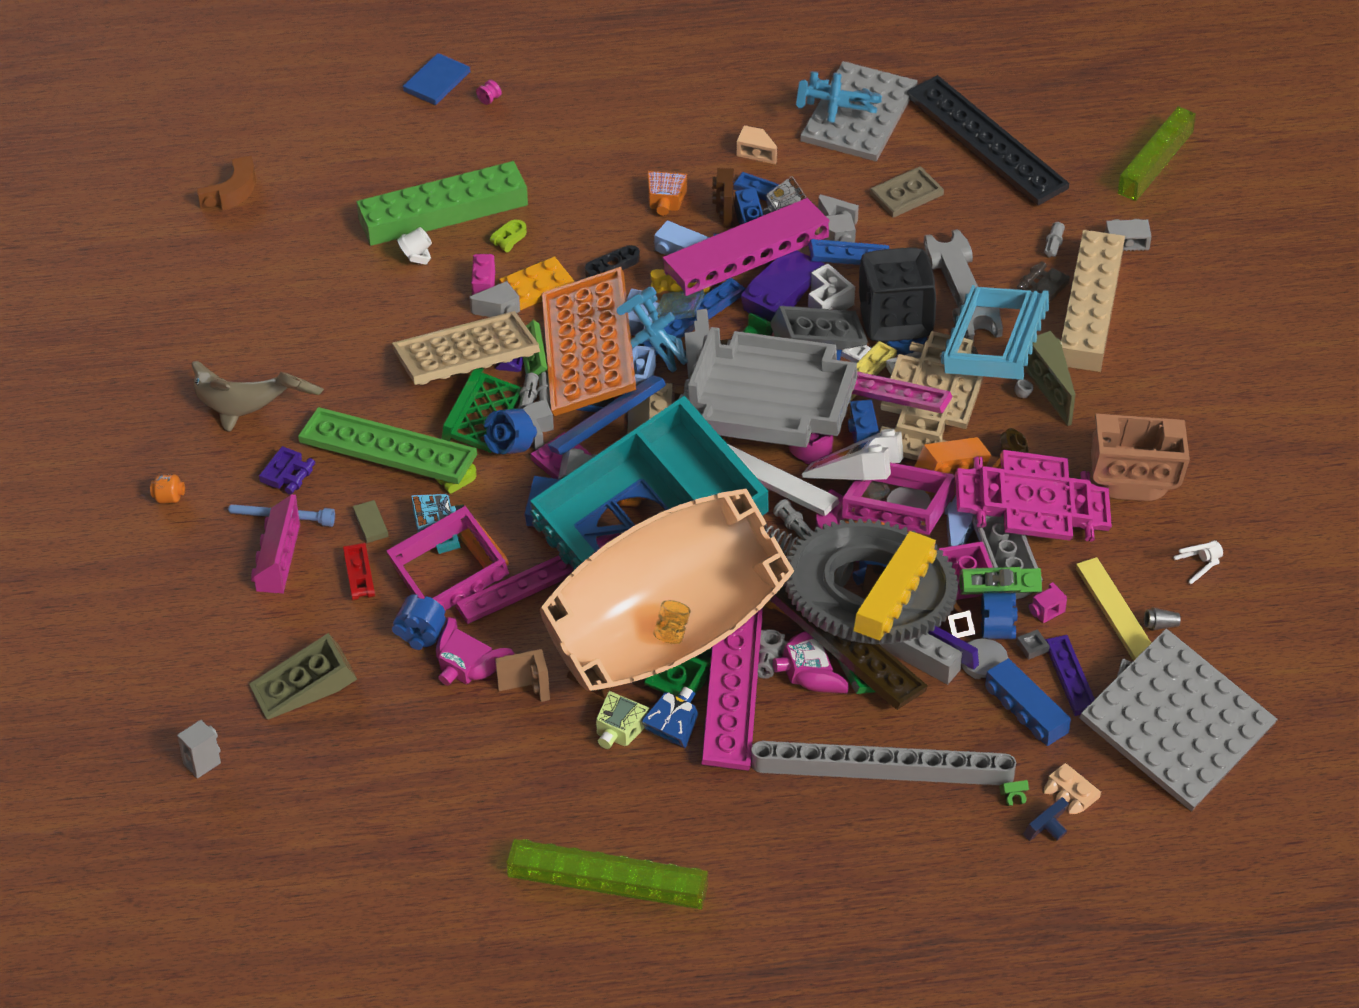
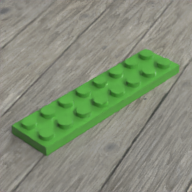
[298,407,477,485]

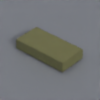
[353,500,389,543]

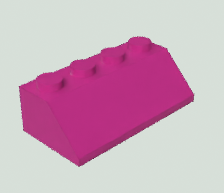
[251,494,300,594]

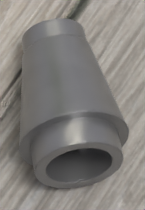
[1144,607,1180,630]

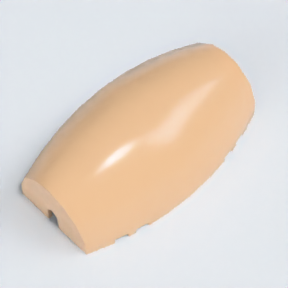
[540,489,794,691]

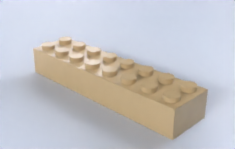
[1061,230,1125,372]

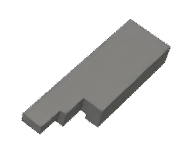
[684,309,710,379]

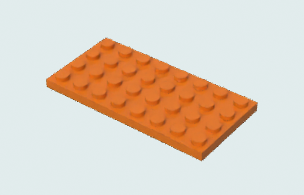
[542,267,636,416]

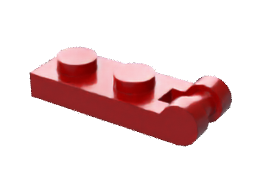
[343,543,375,600]

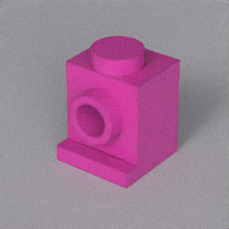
[1029,582,1067,623]

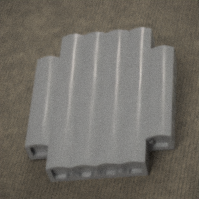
[679,327,857,447]

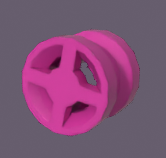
[476,80,501,105]

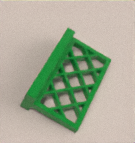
[441,367,522,453]

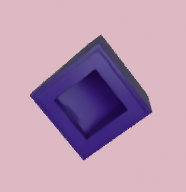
[495,357,523,372]

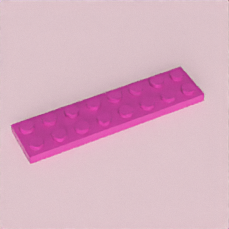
[701,607,763,771]

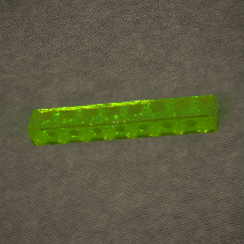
[507,839,708,910]

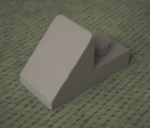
[818,194,859,226]

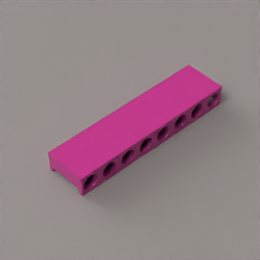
[663,198,830,296]

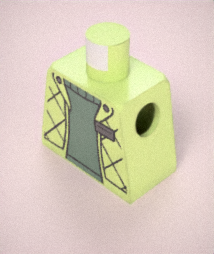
[596,691,649,749]

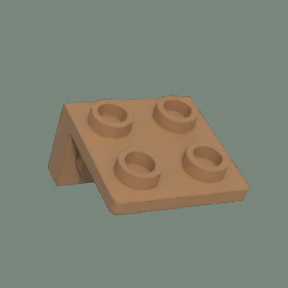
[495,649,550,702]

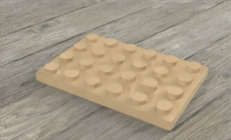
[392,311,540,385]

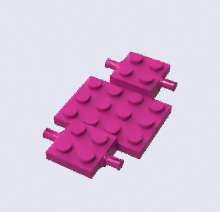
[955,450,1112,542]

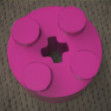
[789,432,833,464]

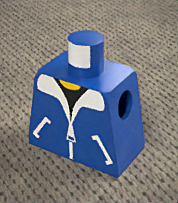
[642,687,698,748]

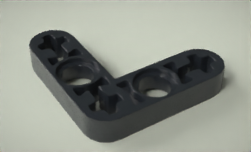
[585,245,640,278]

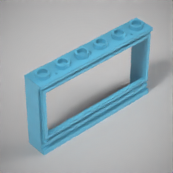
[941,285,1049,380]

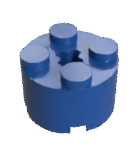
[484,408,537,454]
[981,592,1018,639]
[392,594,447,650]

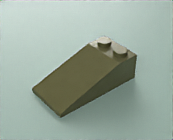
[1025,331,1075,426]
[249,633,357,720]

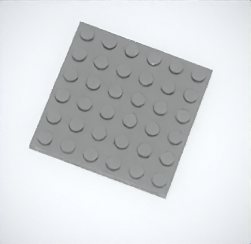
[1079,628,1278,812]

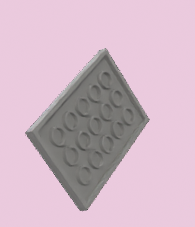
[801,61,917,161]

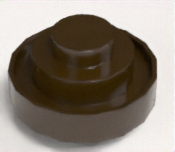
[1000,428,1029,453]

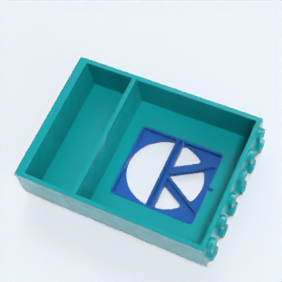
[530,396,769,571]

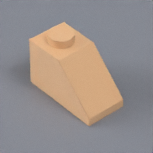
[737,125,777,164]

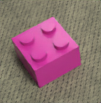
[939,542,993,600]

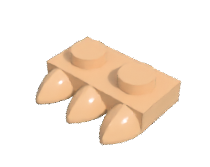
[1044,763,1101,814]

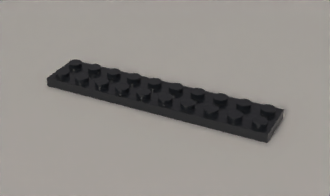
[907,75,1069,206]

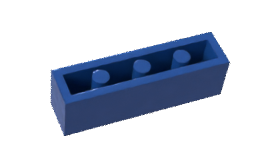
[985,658,1071,746]

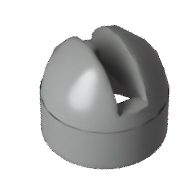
[1014,379,1033,399]

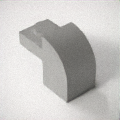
[523,400,554,451]

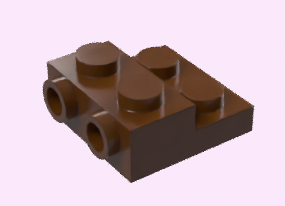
[712,168,734,227]

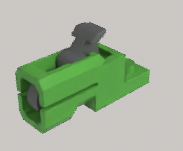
[959,567,1042,595]

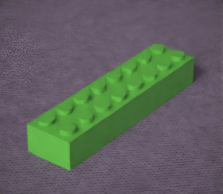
[357,161,528,246]

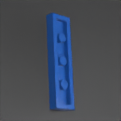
[808,239,890,265]

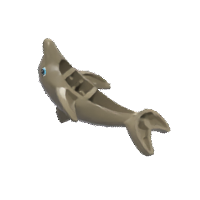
[192,361,324,431]

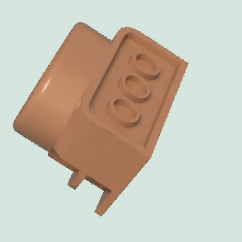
[1090,414,1190,501]

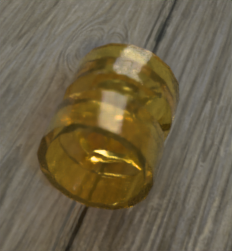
[653,600,691,644]

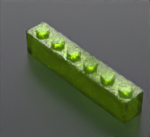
[1118,106,1196,201]

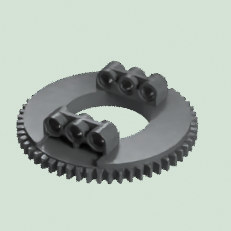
[784,519,958,644]

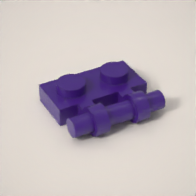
[259,446,315,495]

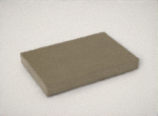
[870,166,944,218]

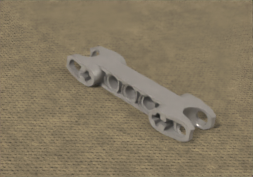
[924,229,1003,342]

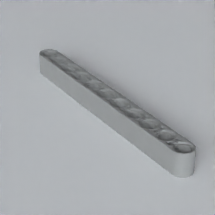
[751,741,1016,785]

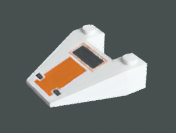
[802,429,904,480]

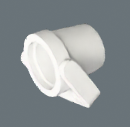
[397,227,432,265]

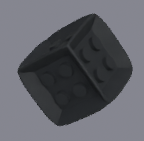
[859,248,936,342]

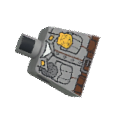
[762,176,806,215]

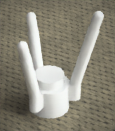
[1174,540,1223,584]

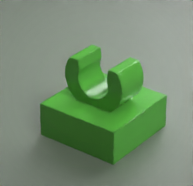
[999,780,1029,806]

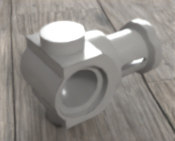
[758,629,788,679]

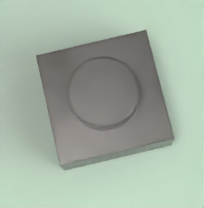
[1017,629,1049,660]

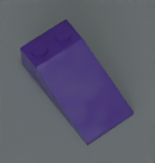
[741,250,825,321]

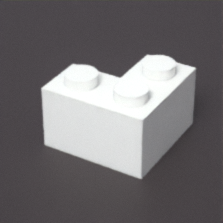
[808,263,855,310]

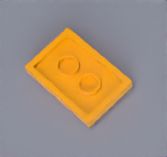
[499,256,575,310]

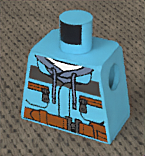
[411,494,465,532]

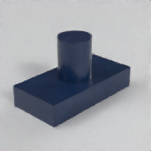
[1023,797,1069,841]

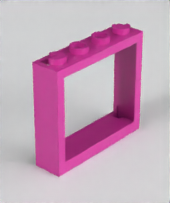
[842,462,955,535]
[387,506,509,610]

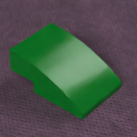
[644,647,712,697]

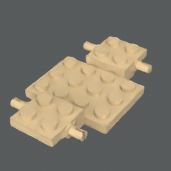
[880,331,983,460]

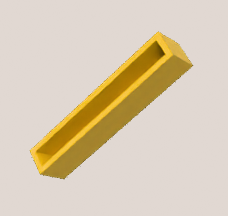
[854,531,937,641]

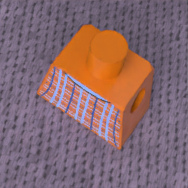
[648,171,687,215]

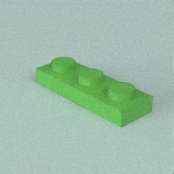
[523,320,547,376]

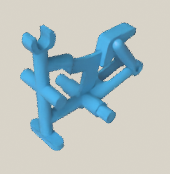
[796,71,882,122]
[617,287,688,373]

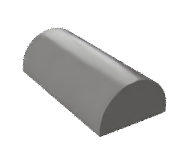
[972,513,1043,599]

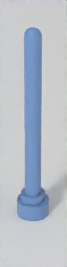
[228,505,335,527]

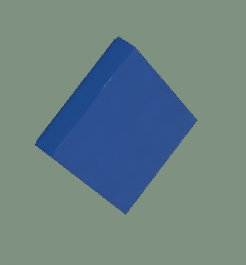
[403,53,470,105]

